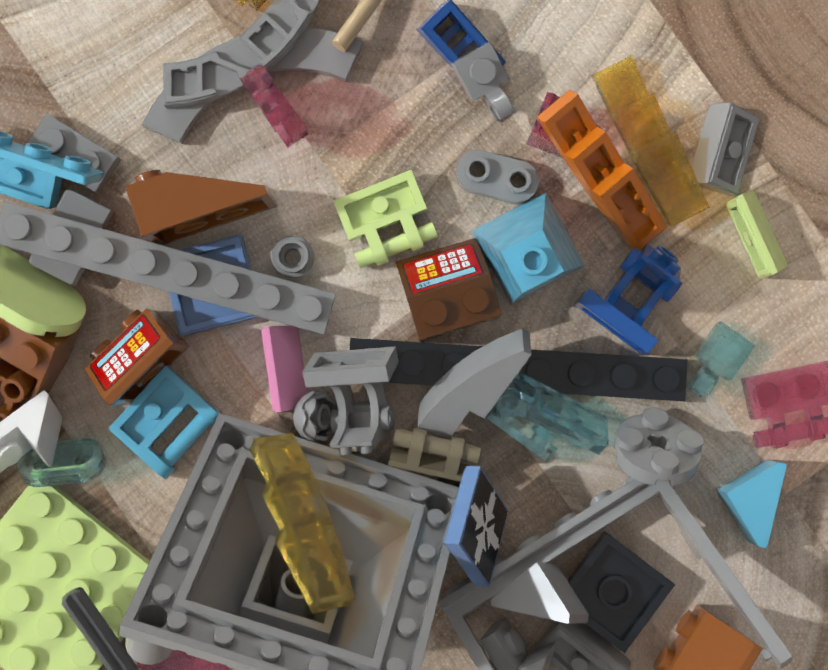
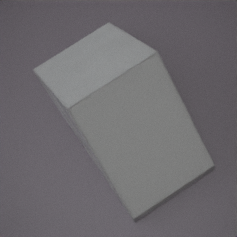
[491,562,589,624]

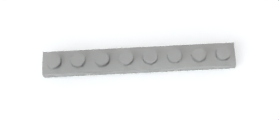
[0,201,336,335]

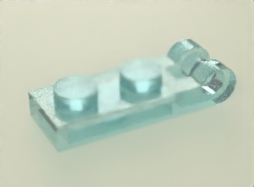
[497,372,609,455]

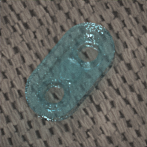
[485,398,558,463]
[17,438,106,487]

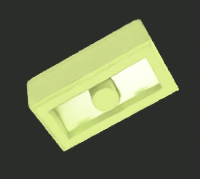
[726,191,788,278]

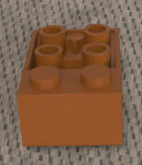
[0,318,80,422]

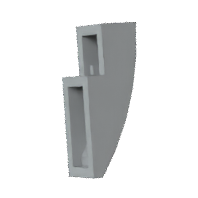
[418,328,532,439]

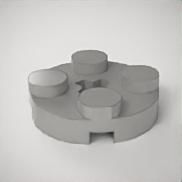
[614,407,704,486]

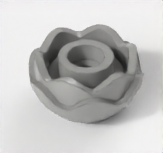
[293,390,337,442]

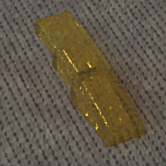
[591,55,710,226]
[249,433,355,614]

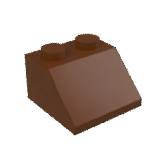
[653,604,763,670]

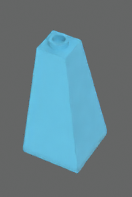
[472,192,585,305]

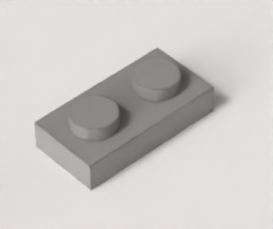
[28,113,121,194]

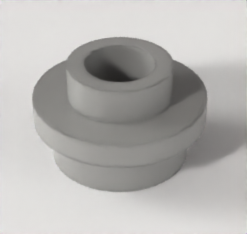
[272,236,314,278]

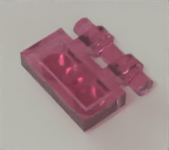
[741,361,828,449]

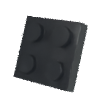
[567,531,676,654]

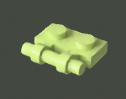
[333,170,438,269]

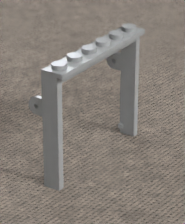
[438,476,793,670]

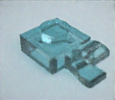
[687,321,756,397]

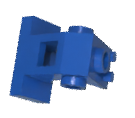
[574,243,683,355]

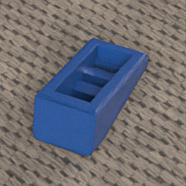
[416,0,506,68]

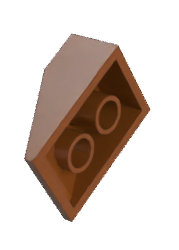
[125,170,278,245]

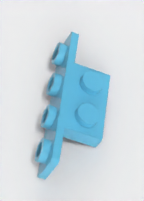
[0,131,104,209]

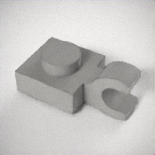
[451,42,515,120]

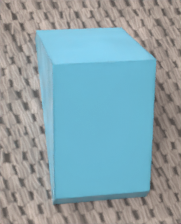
[717,460,787,548]

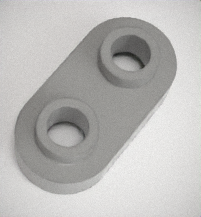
[456,150,539,204]

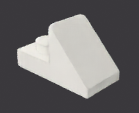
[0,390,63,473]

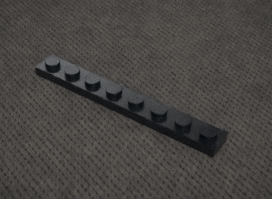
[349,338,688,402]

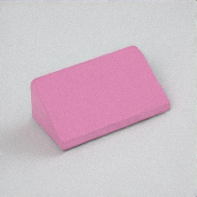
[261,325,308,413]

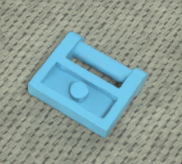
[108,365,221,479]

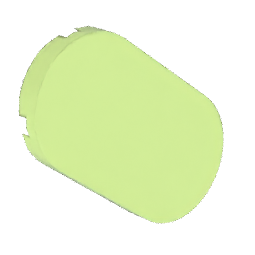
[0,245,86,337]

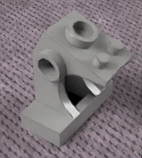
[302,346,399,455]

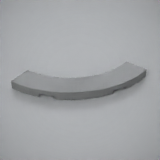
[163,0,320,108]
[142,28,363,144]

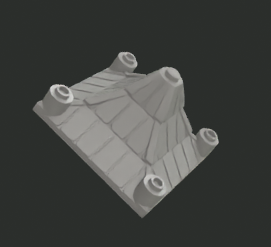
[119,413,459,670]

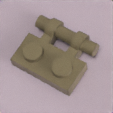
[388,427,481,487]

